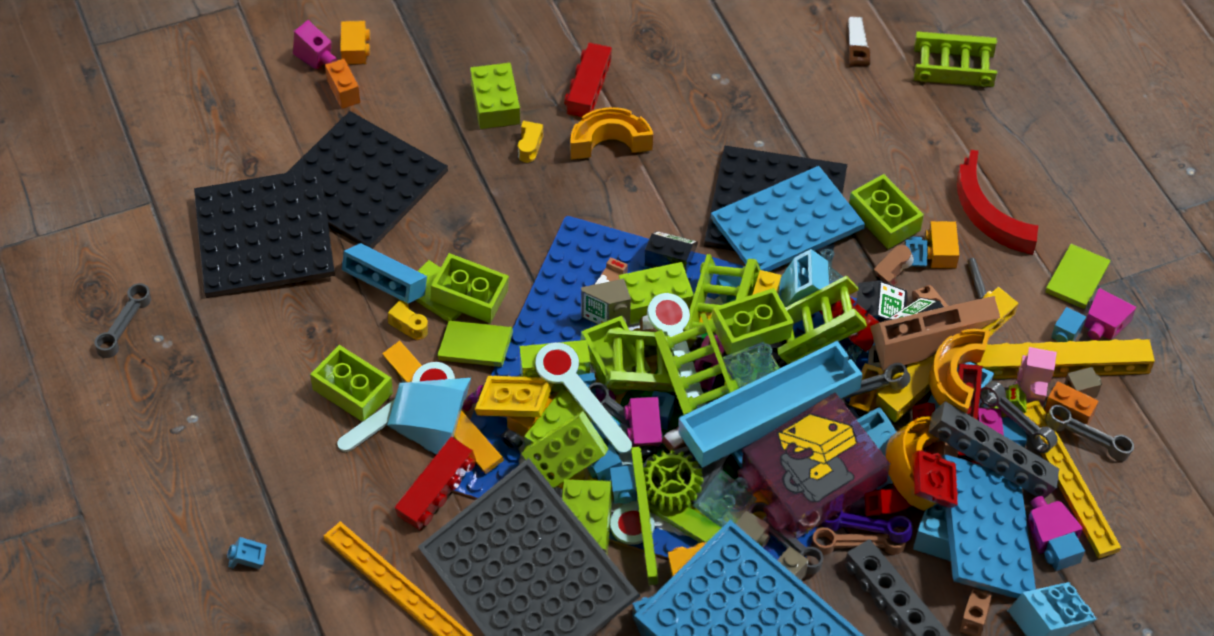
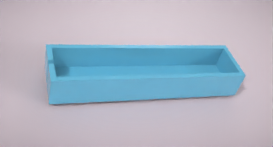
[678,341,862,467]

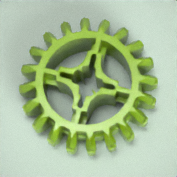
[643,449,703,512]

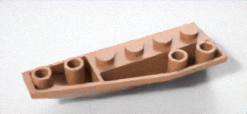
[870,296,1000,371]

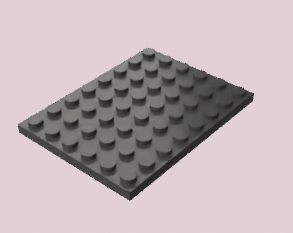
[418,458,641,636]

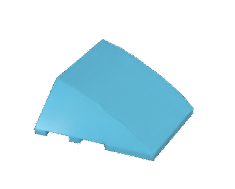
[387,378,471,455]

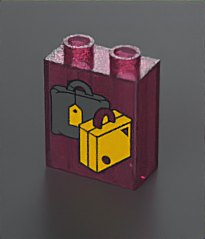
[737,392,890,539]

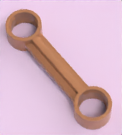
[812,528,906,555]

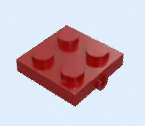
[913,450,958,508]

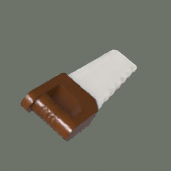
[849,17,870,66]

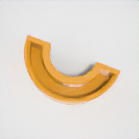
[570,107,653,160]
[929,329,991,413]
[886,417,938,511]

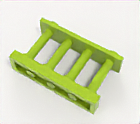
[913,32,997,87]
[683,254,761,333]
[777,276,867,364]
[654,313,739,415]
[604,327,697,393]

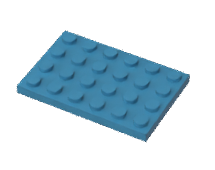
[711,166,865,272]
[941,454,1036,599]

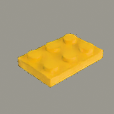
[475,376,553,417]

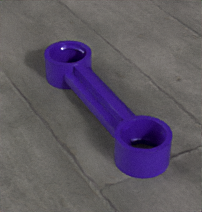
[820,504,912,543]

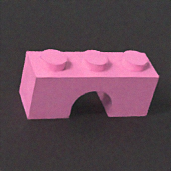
[1015,347,1056,407]

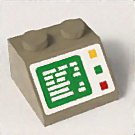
[581,279,631,326]

